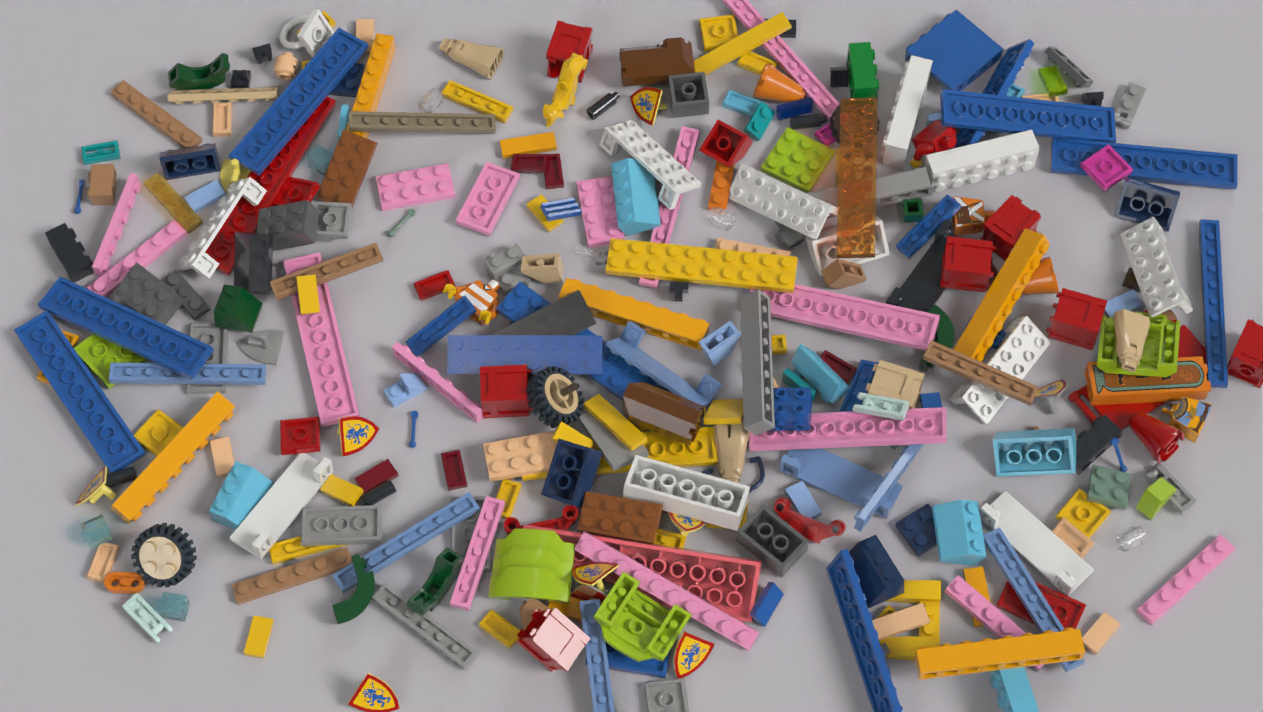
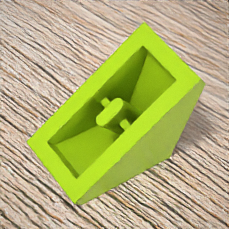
[1136,477,1177,520]

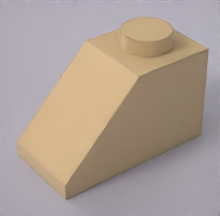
[521,253,564,284]

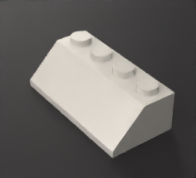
[805,215,890,276]

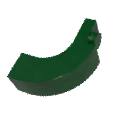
[168,53,230,90]
[896,198,924,223]
[919,304,954,373]
[406,547,464,616]
[332,554,375,624]

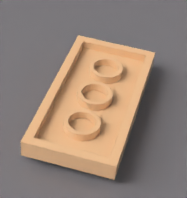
[483,431,557,482]

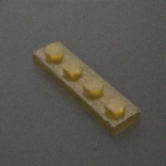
[143,172,203,234]

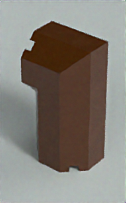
[620,37,695,87]
[623,382,706,446]

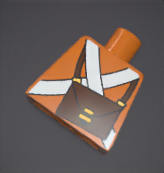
[952,196,995,236]

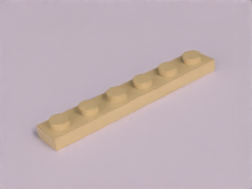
[168,87,279,104]

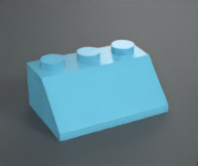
[791,344,851,405]
[209,461,274,530]
[932,499,986,566]

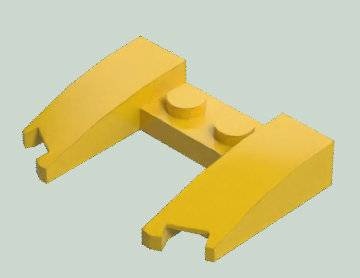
[879,580,941,661]

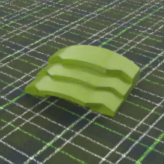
[488,529,575,604]
[593,571,692,662]

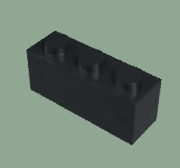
[45,223,93,283]
[1076,415,1122,475]

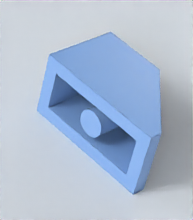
[699,321,741,366]

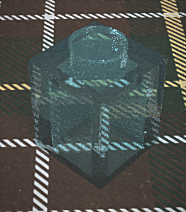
[307,144,333,176]
[79,514,113,548]
[157,592,190,621]

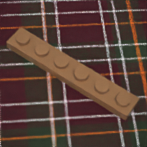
[111,80,202,148]
[270,243,383,300]
[923,340,1039,406]
[232,547,352,605]

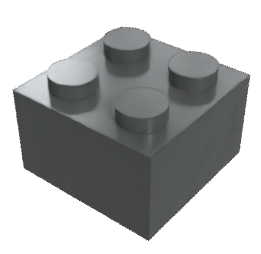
[668,72,709,118]

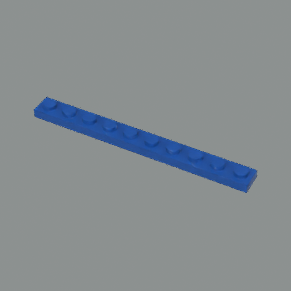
[1199,219,1228,388]

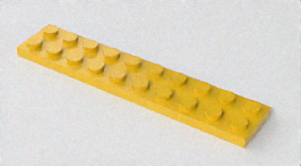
[605,238,798,293]
[522,426,718,481]

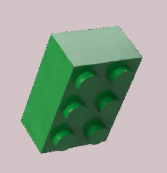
[846,42,879,108]

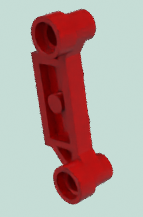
[774,497,846,544]
[504,505,578,535]

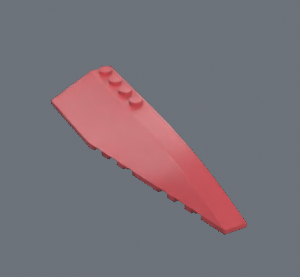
[523,525,762,622]

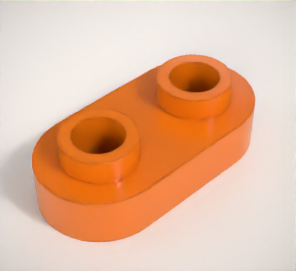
[104,572,145,594]

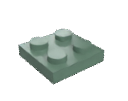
[1086,464,1131,510]

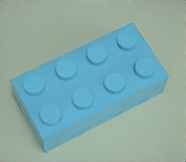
[990,667,1039,712]

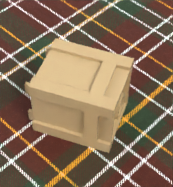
[865,360,925,409]

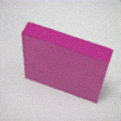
[1080,144,1133,192]

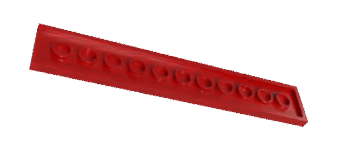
[205,97,336,276]

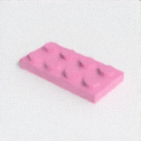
[456,162,520,236]
[376,163,455,211]
[576,176,625,248]

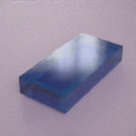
[776,97,813,121]

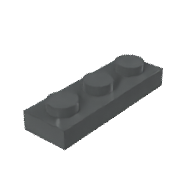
[1045,46,1094,87]
[161,270,211,321]

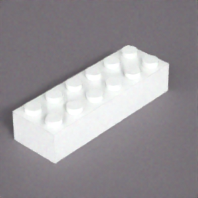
[880,55,933,169]
[924,130,1039,192]
[623,455,750,531]

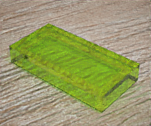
[1038,66,1068,97]

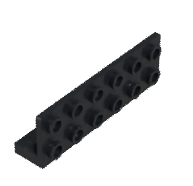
[886,219,958,312]
[491,290,596,335]

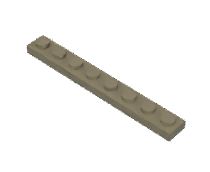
[348,111,496,134]

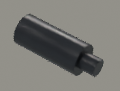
[586,91,620,120]
[790,114,827,130]
[104,466,137,488]
[357,480,397,506]

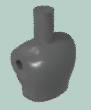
[774,220,804,250]

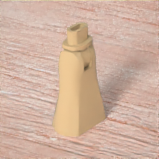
[439,38,504,79]
[1113,309,1150,372]
[713,422,750,483]

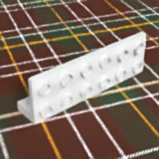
[599,120,702,210]
[729,164,840,240]
[177,177,267,280]
[1120,217,1193,318]
[950,316,1050,424]
[230,453,333,559]
[980,491,1094,596]

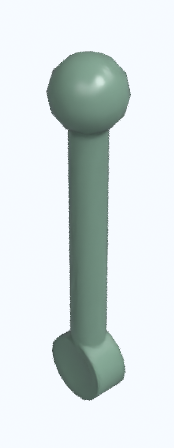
[388,209,415,237]

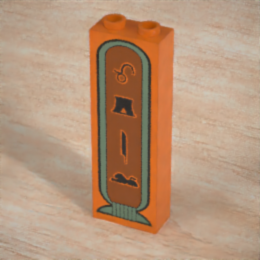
[1084,356,1211,406]

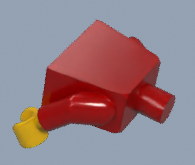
[909,120,957,168]

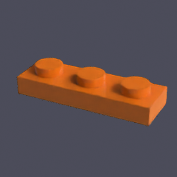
[708,161,735,213]

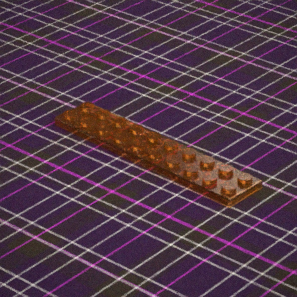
[836,98,878,259]

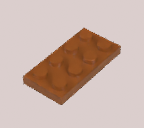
[316,129,378,208]
[577,491,663,545]

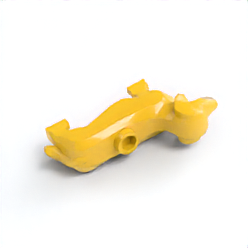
[542,53,588,127]

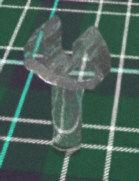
[574,246,609,266]

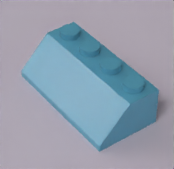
[611,158,661,236]
[993,428,1076,477]

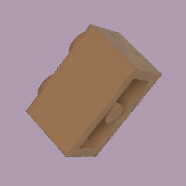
[87,164,117,206]

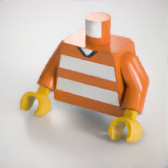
[443,279,500,326]

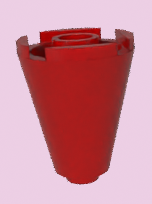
[1129,411,1185,463]

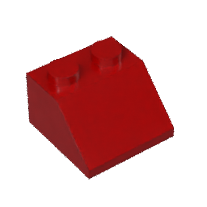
[699,119,753,168]

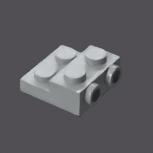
[314,201,352,242]
[485,243,534,295]

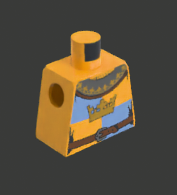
[1162,396,1212,443]

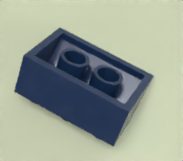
[159,143,221,180]
[1114,177,1180,231]
[541,439,603,508]
[849,535,904,608]

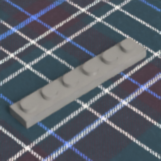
[372,583,478,670]

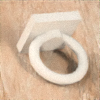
[280,9,334,58]

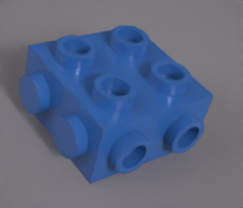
[771,387,813,431]

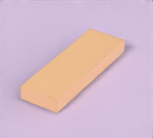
[872,603,930,641]

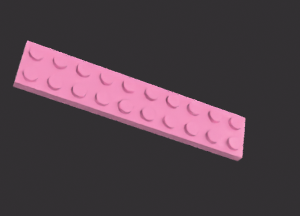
[283,252,360,427]
[750,284,940,351]
[749,407,947,451]

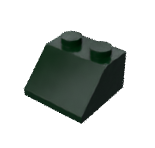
[213,284,263,333]

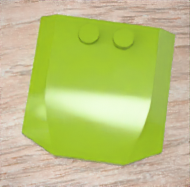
[1097,312,1180,377]

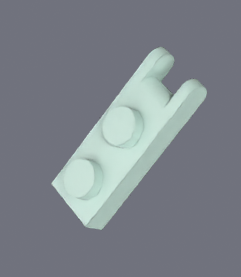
[852,392,909,421]
[122,593,173,643]

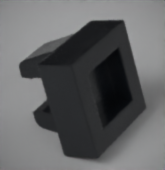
[252,43,272,64]
[830,67,849,87]
[231,70,251,88]
[1081,92,1104,106]
[669,281,689,302]

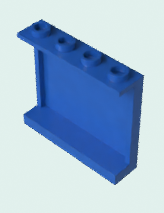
[905,9,1003,91]

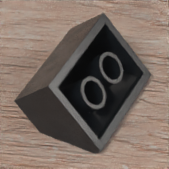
[234,231,273,292]

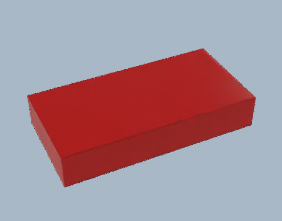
[413,270,456,301]

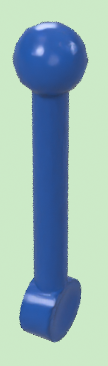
[74,180,84,214]
[409,411,418,448]
[1110,437,1127,472]

